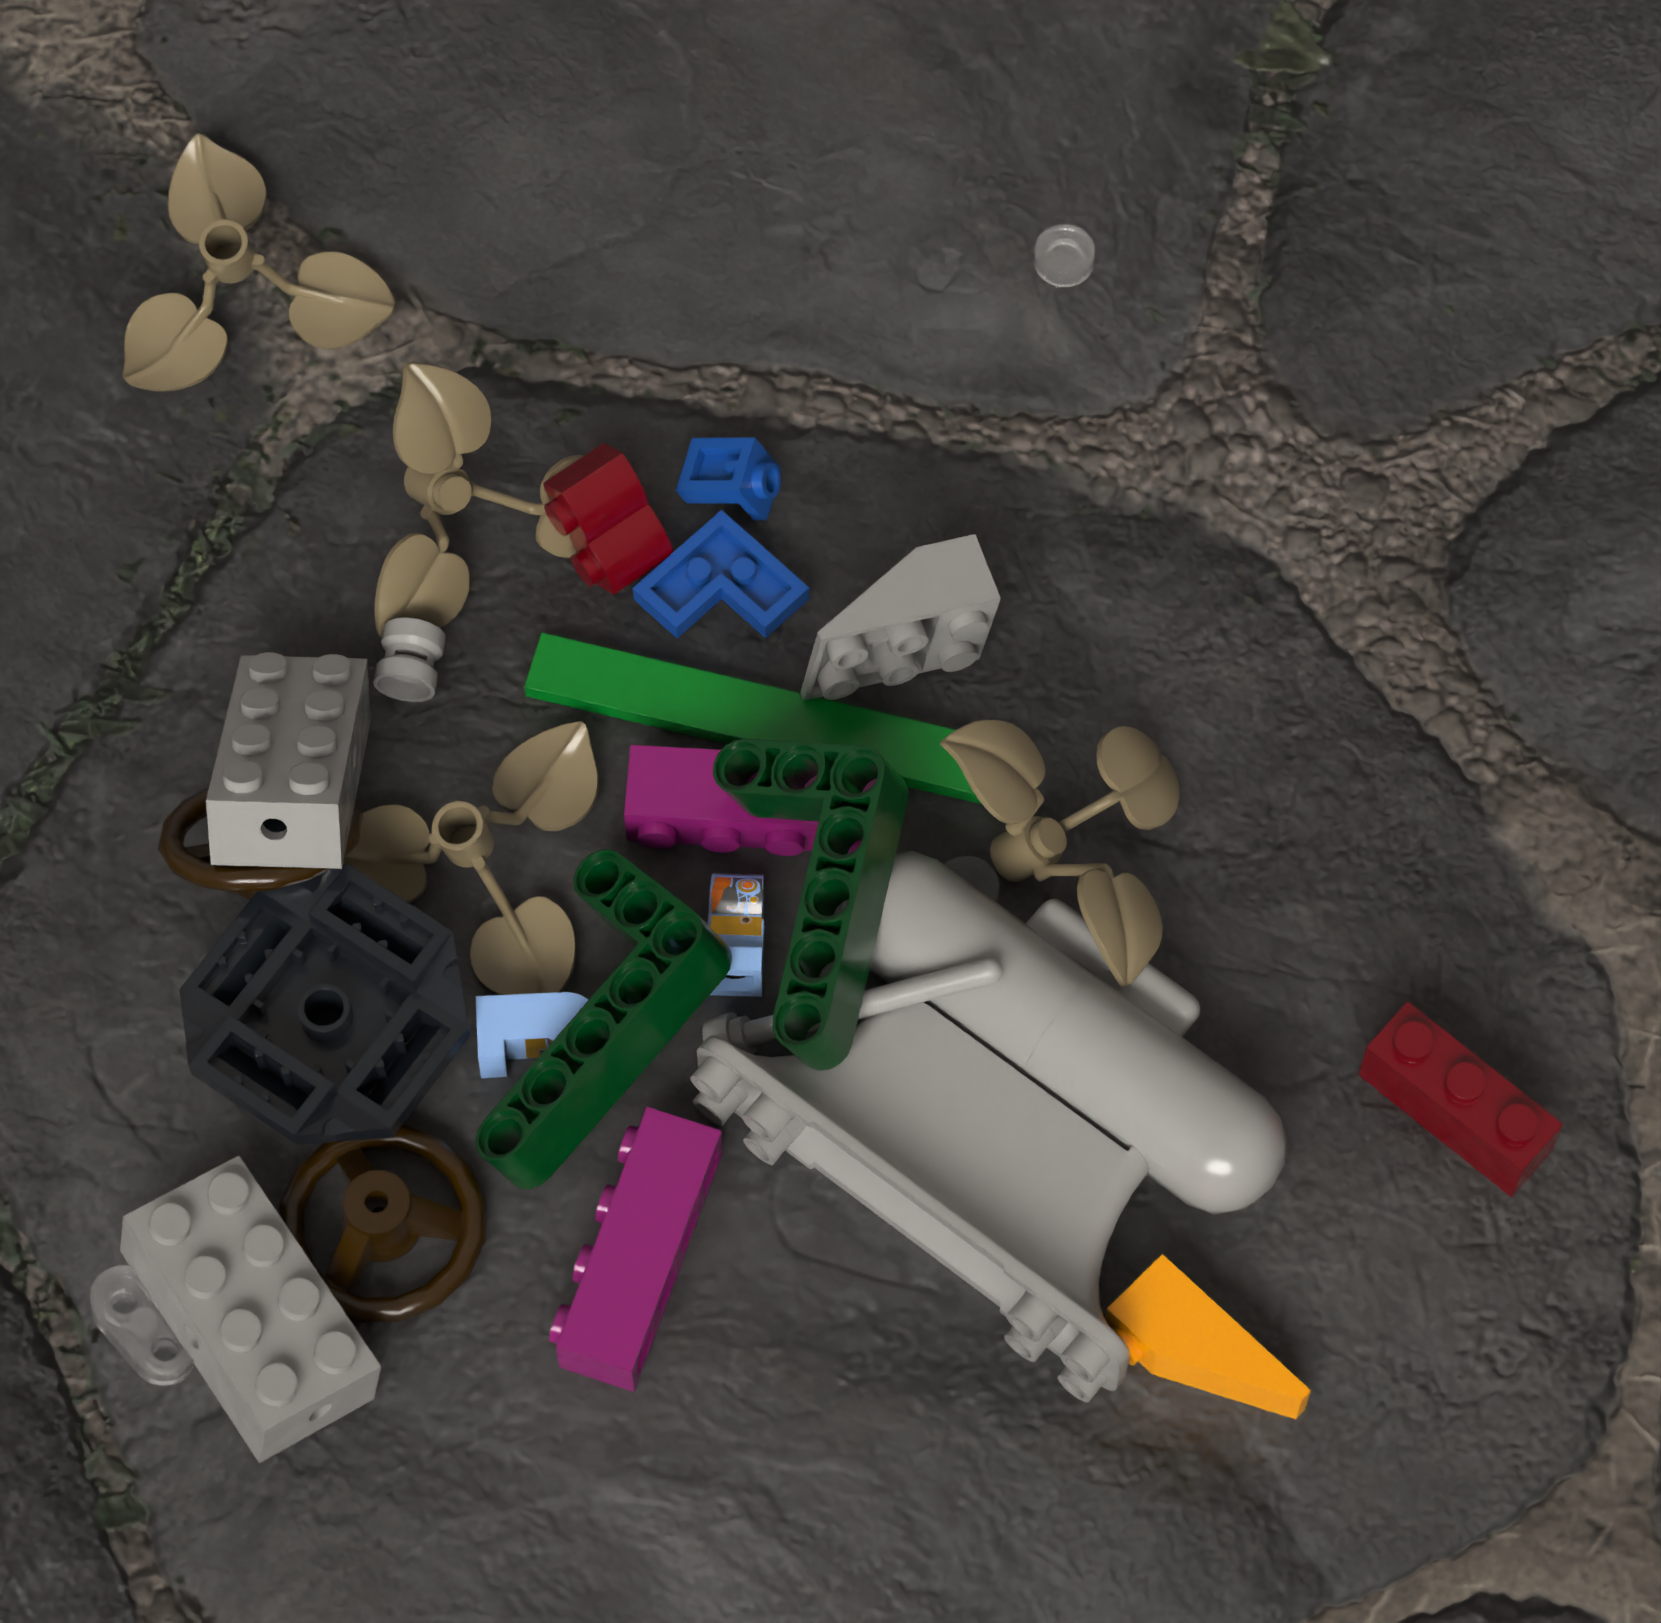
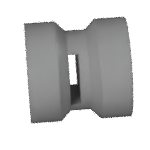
[373,617,446,702]

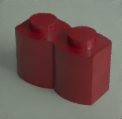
[543,443,673,595]

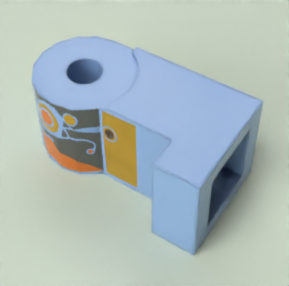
[708,873,765,997]
[475,992,588,1078]

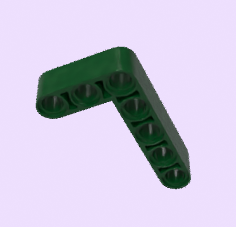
[713,739,908,1071]
[475,849,732,1189]

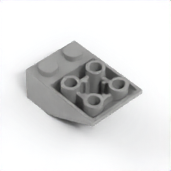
[800,534,1001,701]

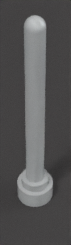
[702,957,1003,1054]

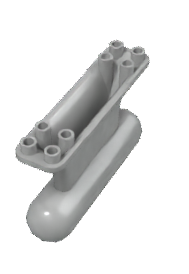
[690,851,1287,1402]

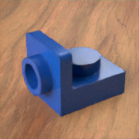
[675,438,781,520]

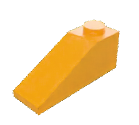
[1105,1254,1311,1419]

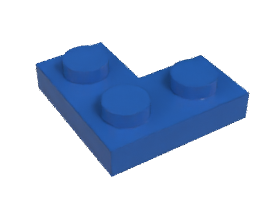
[632,510,810,639]

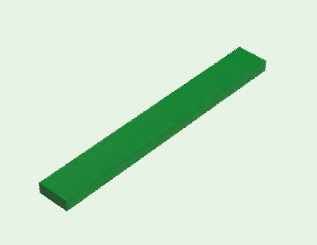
[524,633,981,804]

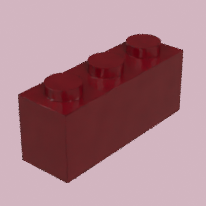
[1358,1001,1563,1198]

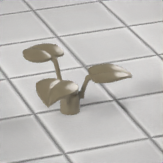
[123,134,396,392]
[374,362,585,638]
[940,720,1180,988]
[343,721,599,995]

